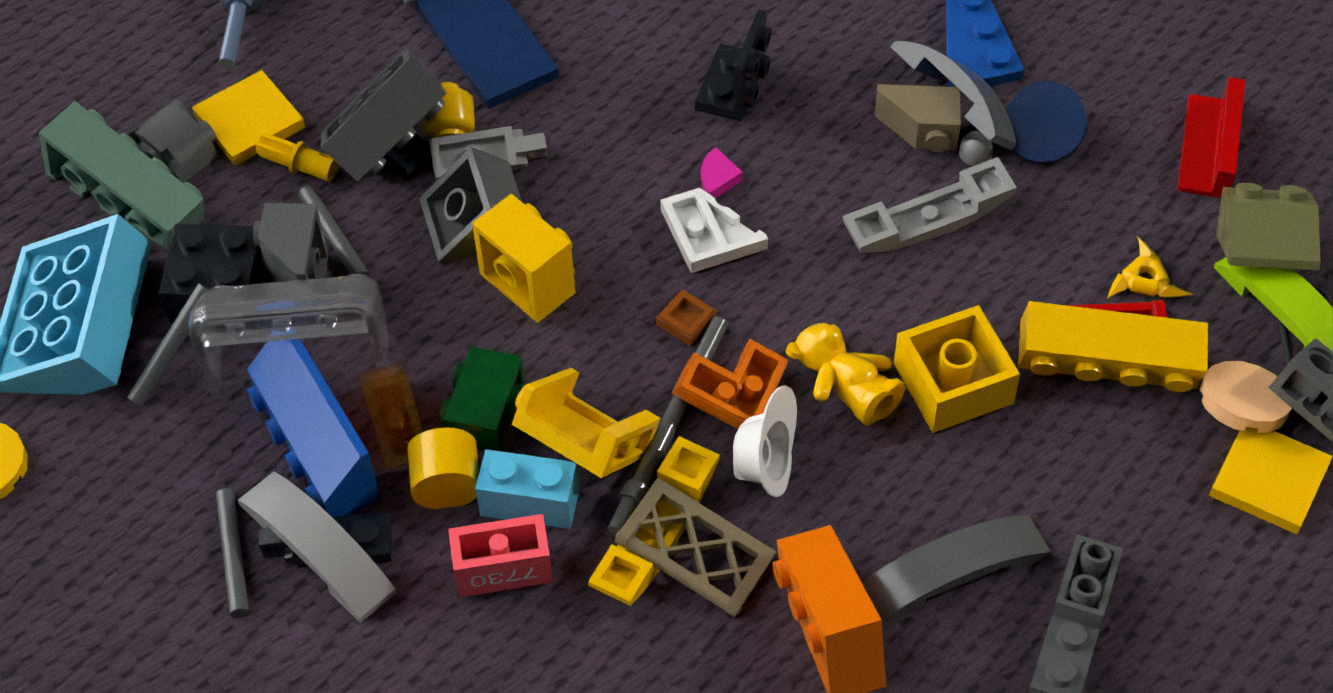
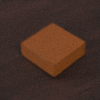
[656,289,717,346]

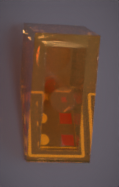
[357,362,423,469]

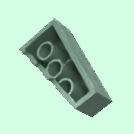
[39,101,204,251]

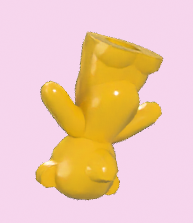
[785,323,905,426]

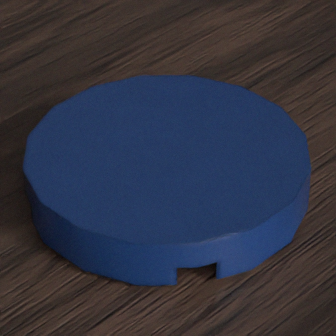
[1006,81,1088,165]

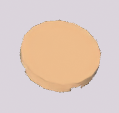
[1200,361,1292,433]

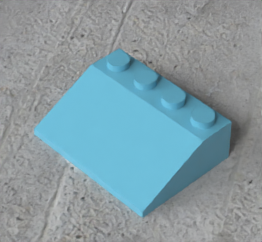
[0,214,152,395]

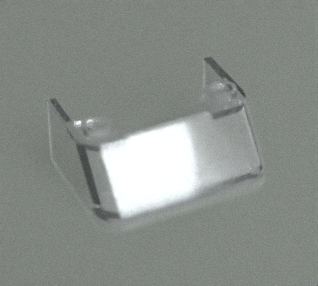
[189,274,389,398]

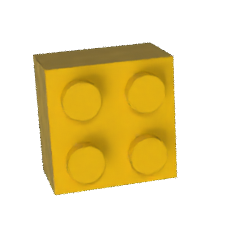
[472,194,576,323]
[894,305,1020,433]

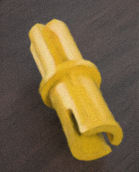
[256,133,339,183]

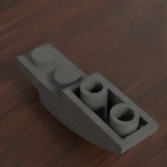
[1028,534,1123,693]

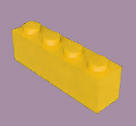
[1018,301,1208,392]

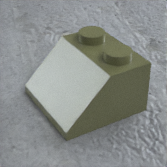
[1216,183,1321,270]

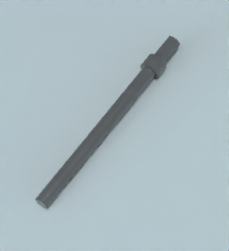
[607,316,728,537]

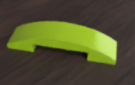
[1214,258,1333,352]

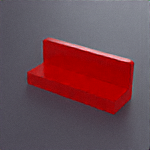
[1177,77,1245,198]

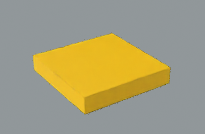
[192,70,305,166]
[1209,427,1333,534]

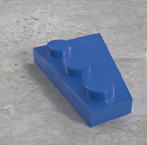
[946,0,1025,93]

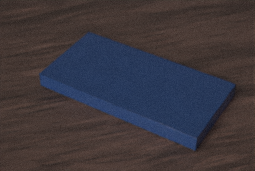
[415,0,559,109]

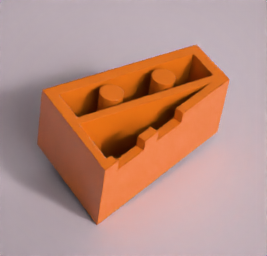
[773,525,886,693]

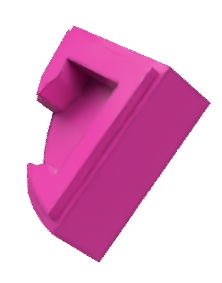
[701,147,743,199]

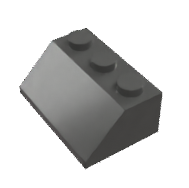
[321,47,447,182]

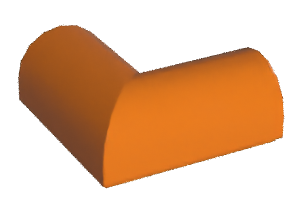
[672,339,789,429]

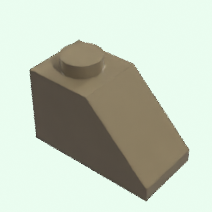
[875,84,961,152]

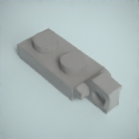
[429,126,548,181]

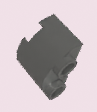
[128,99,219,183]

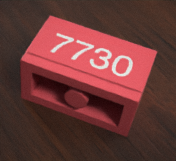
[448,514,553,598]

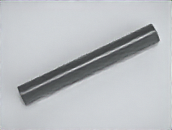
[298,186,370,284]
[127,283,214,406]
[216,488,249,618]

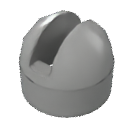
[959,131,993,166]

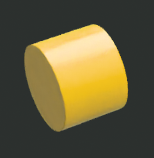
[407,428,479,509]

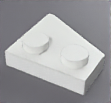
[660,188,768,273]

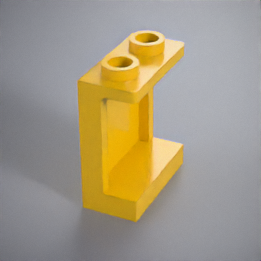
[512,368,661,478]

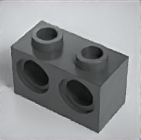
[1268,338,1333,442]

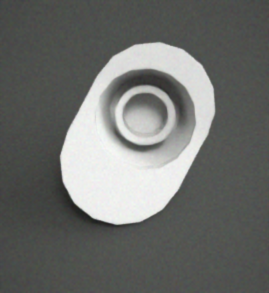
[733,385,797,497]

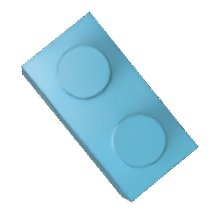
[475,449,580,529]

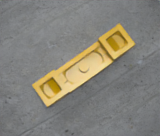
[588,436,720,606]

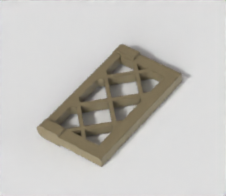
[614,478,777,618]

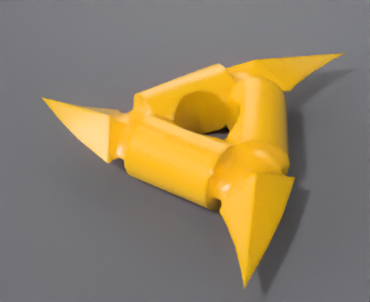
[1107,236,1195,299]

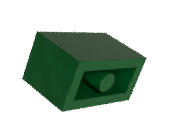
[440,346,525,451]

